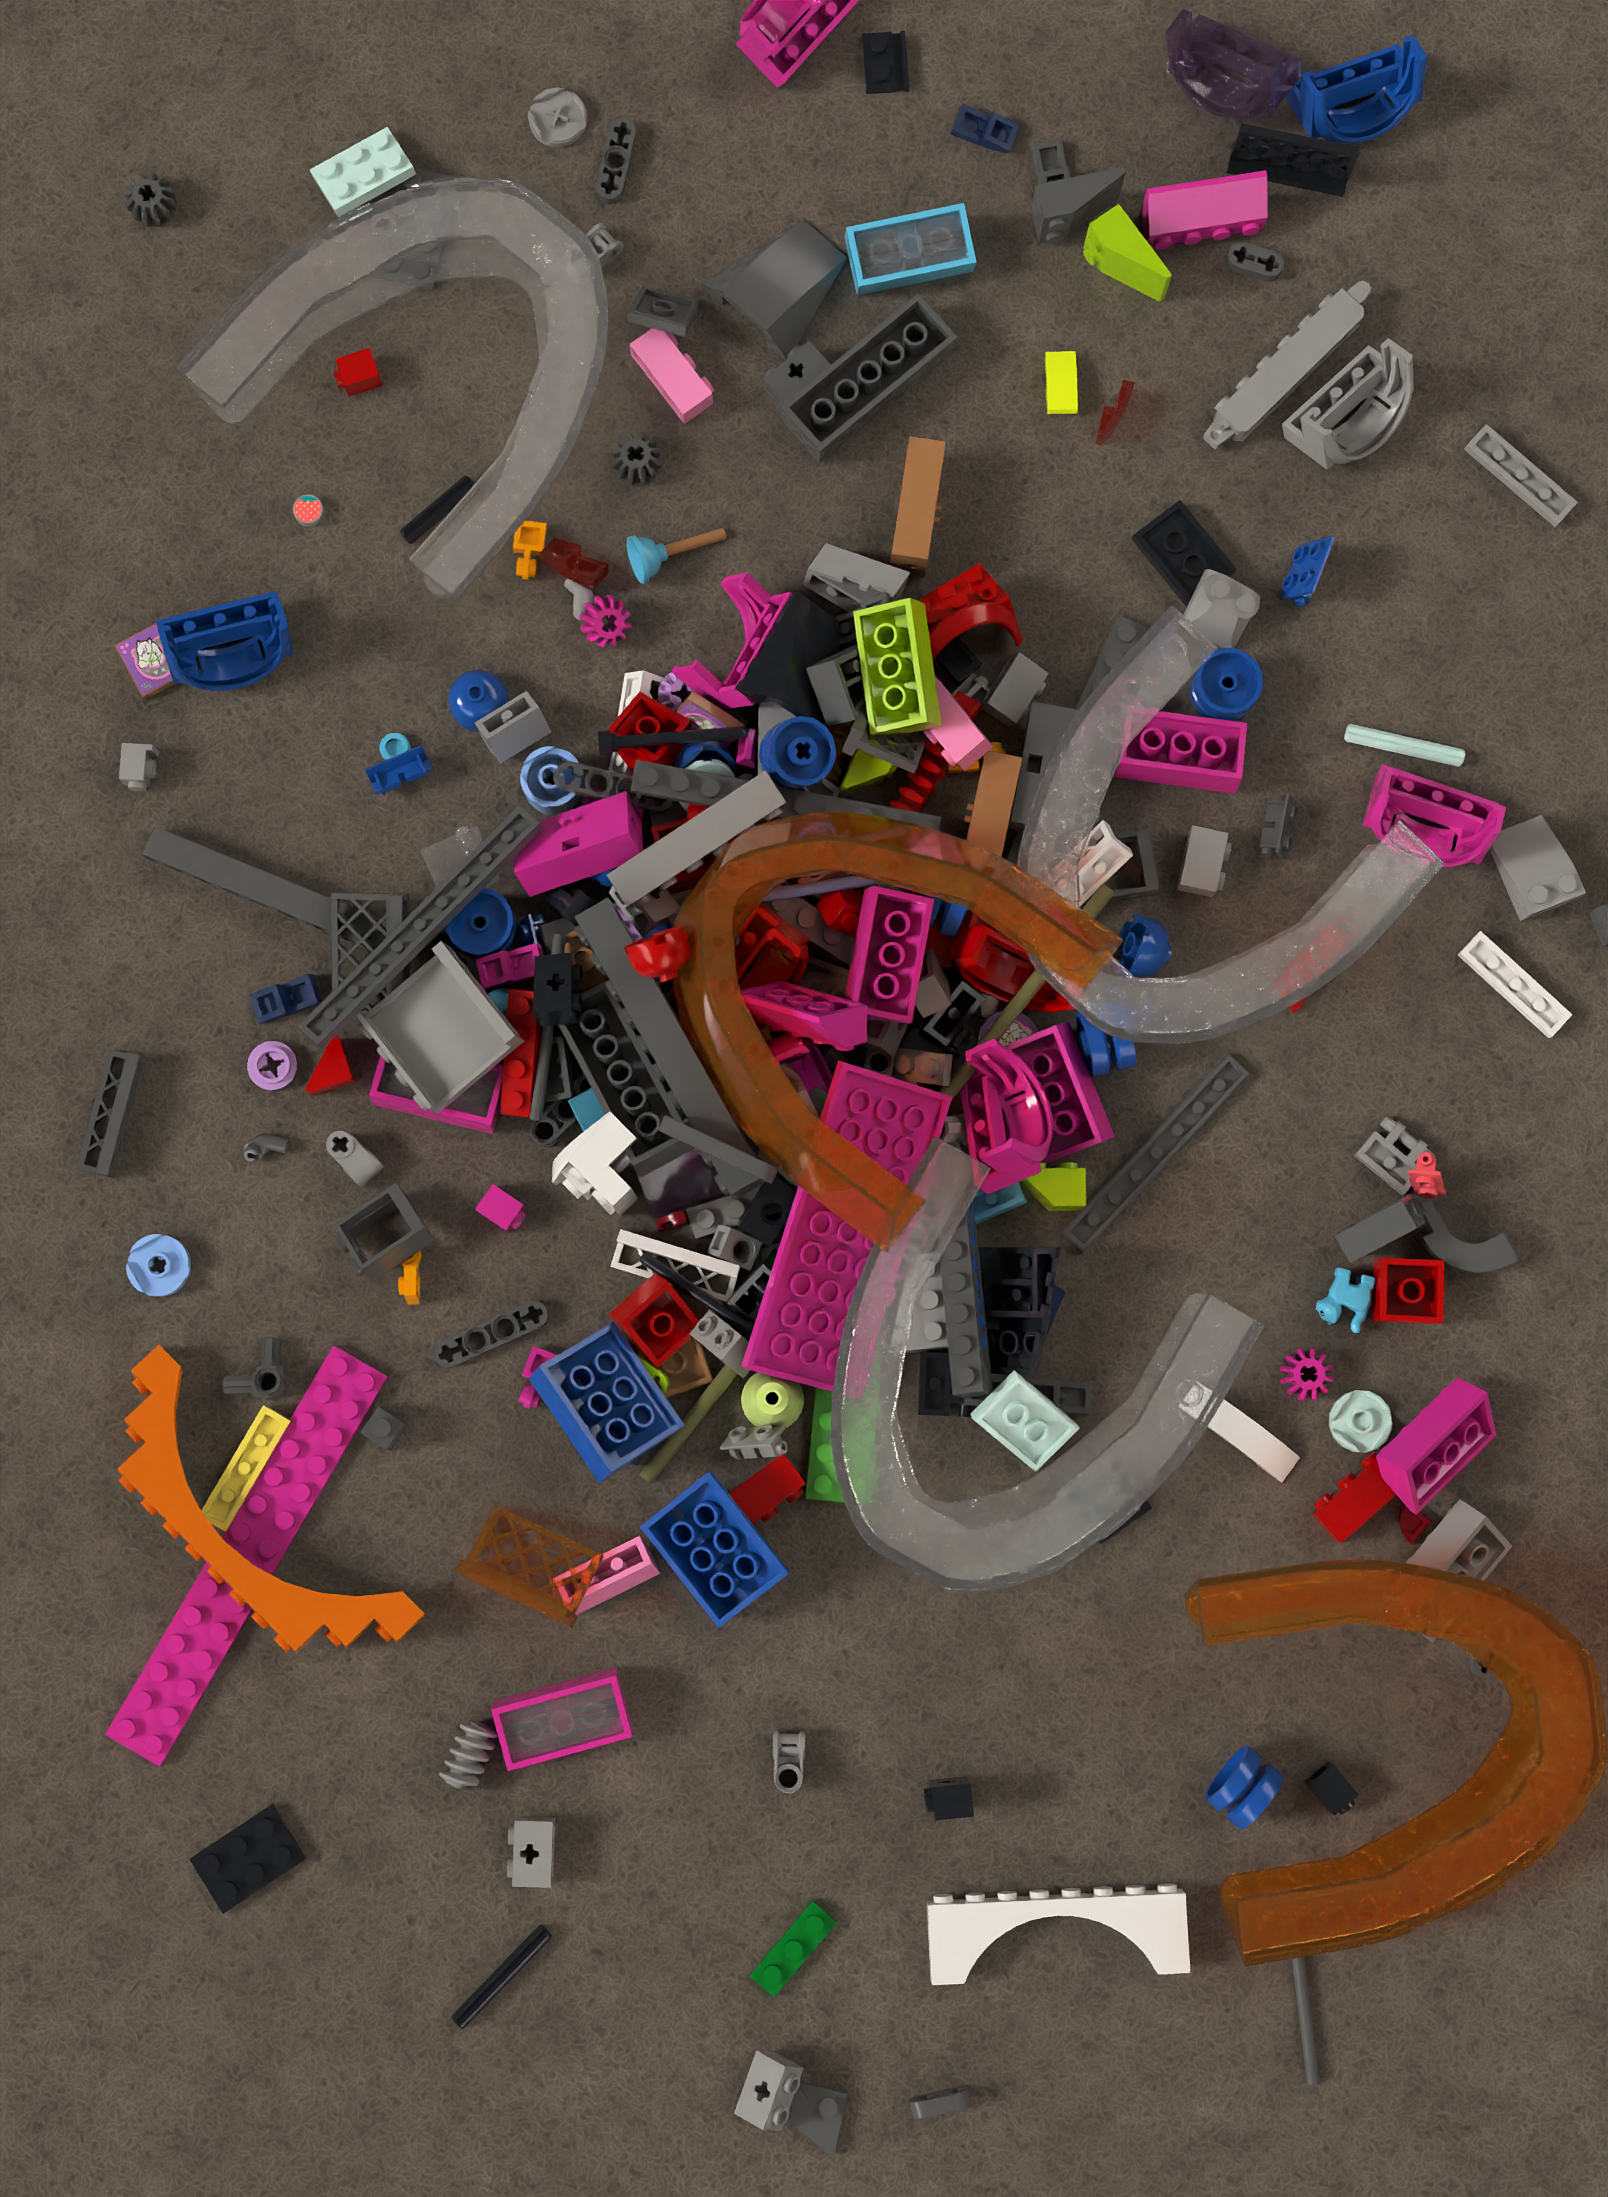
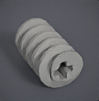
[439,1720,498,1794]

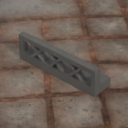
[76,1049,146,1178]

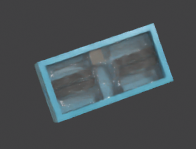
[844,203,977,296]

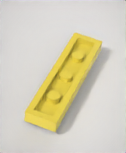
[201,1405,291,1532]

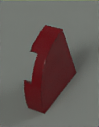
[655,1210,688,1232]
[1399,1503,1432,1545]

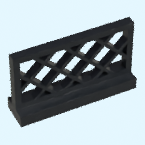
[1227,123,1360,197]

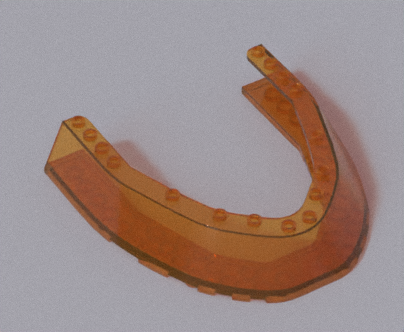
[672,811,1123,1253]
[1184,1560,1608,1967]

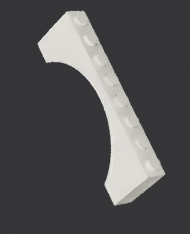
[927,1883,1190,1985]

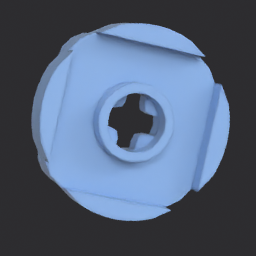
[126,1234,191,1297]

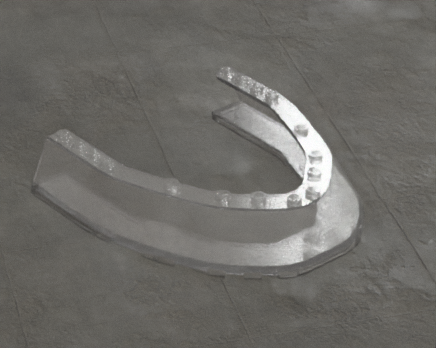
[175,176,608,600]
[1016,605,1445,1044]
[830,1136,1265,1593]

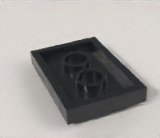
[1132,500,1237,607]
[189,1804,306,1914]

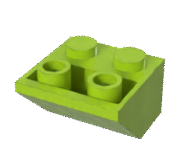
[1020,1162,1086,1211]

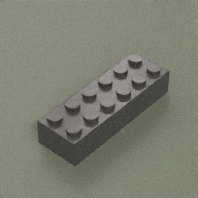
[780,293,958,463]
[559,981,696,1178]

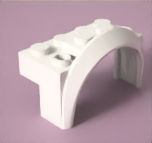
[552,1111,638,1216]

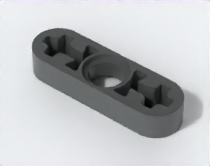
[596,118,636,205]

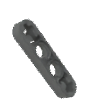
[553,761,672,813]
[658,1116,779,1184]
[433,1301,549,1368]

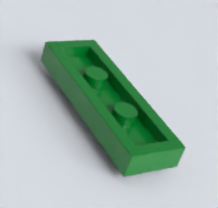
[750,1899,837,1998]

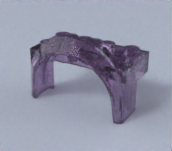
[1165,9,1302,120]

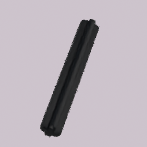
[452,1925,552,2029]

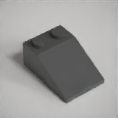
[1031,167,1126,244]

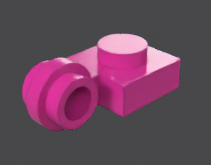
[518,1346,557,1409]

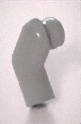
[564,575,594,621]

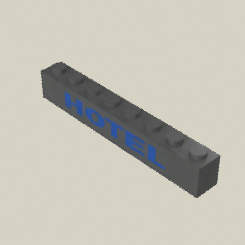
[931,1142,993,1399]

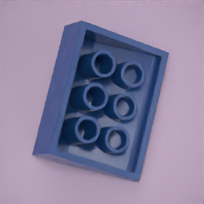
[529,1322,685,1484]
[640,1470,790,1628]

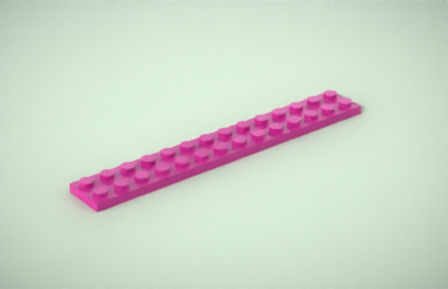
[105,1345,389,1767]

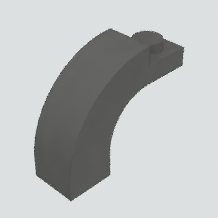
[1416,1198,1518,1274]

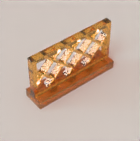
[456,1505,604,1628]

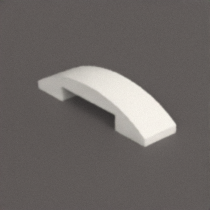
[1180,1382,1300,1483]

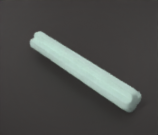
[1344,724,1465,767]

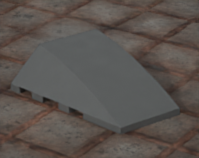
[701,220,847,360]

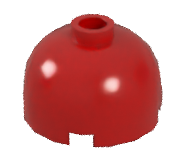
[624,925,690,982]

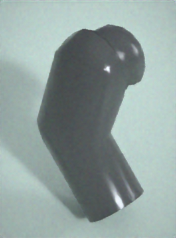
[243,1133,290,1162]

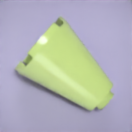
[741,1372,804,1428]

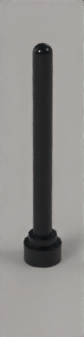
[598,726,748,756]
[640,1253,755,1341]

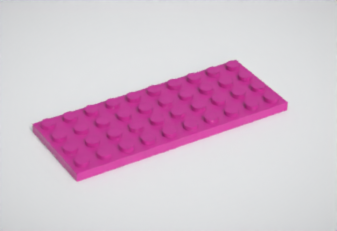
[741,1060,953,1398]

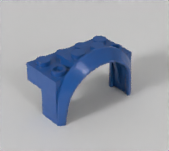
[1287,35,1427,145]
[156,591,294,691]

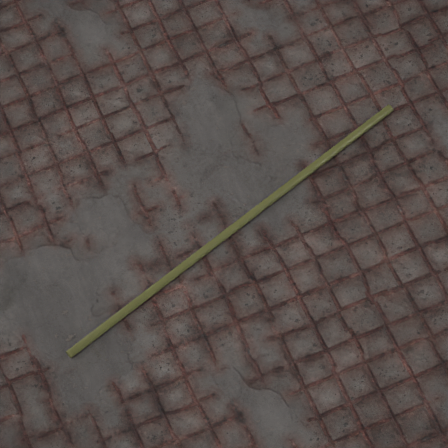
[639,884,1115,1484]

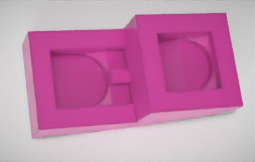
[735,728,758,774]
[475,943,543,989]

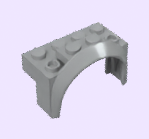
[1282,338,1414,470]

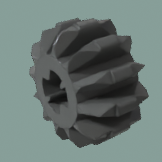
[124,172,176,227]
[611,432,662,485]

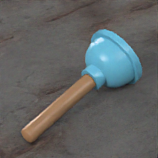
[627,528,727,584]

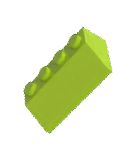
[853,598,942,735]

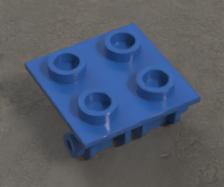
[1280,536,1335,607]

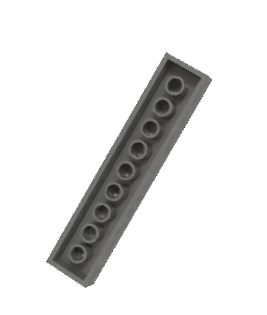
[574,898,766,1199]

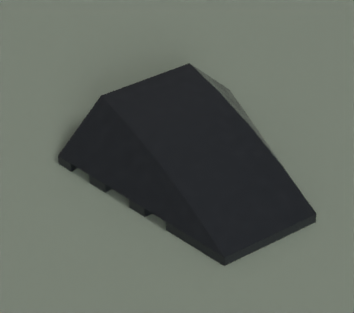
[735,592,839,727]
[979,1247,1061,1375]

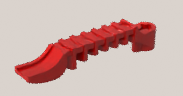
[848,691,983,875]

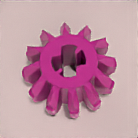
[579,595,631,648]
[1279,1348,1334,1401]

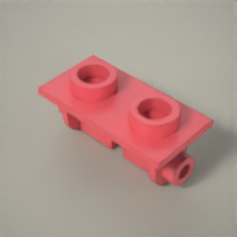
[1408,1152,1447,1199]

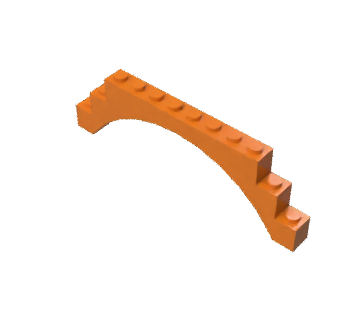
[117,1345,425,1654]

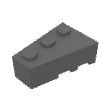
[806,643,866,727]

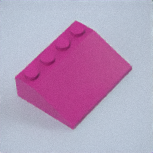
[1002,1021,1115,1163]

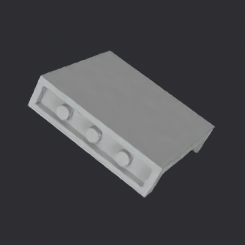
[356,941,524,1113]

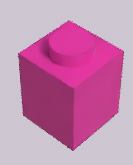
[475,1184,527,1233]

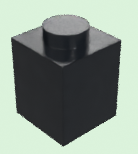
[1304,1761,1359,1816]

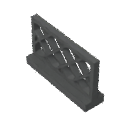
[841,703,927,773]
[331,892,410,1017]

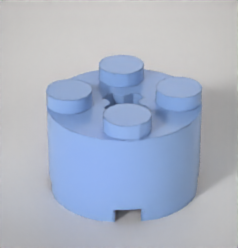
[520,746,584,815]

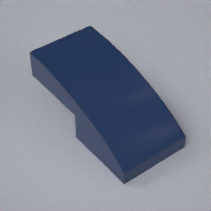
[950,103,1019,153]
[250,974,322,1024]

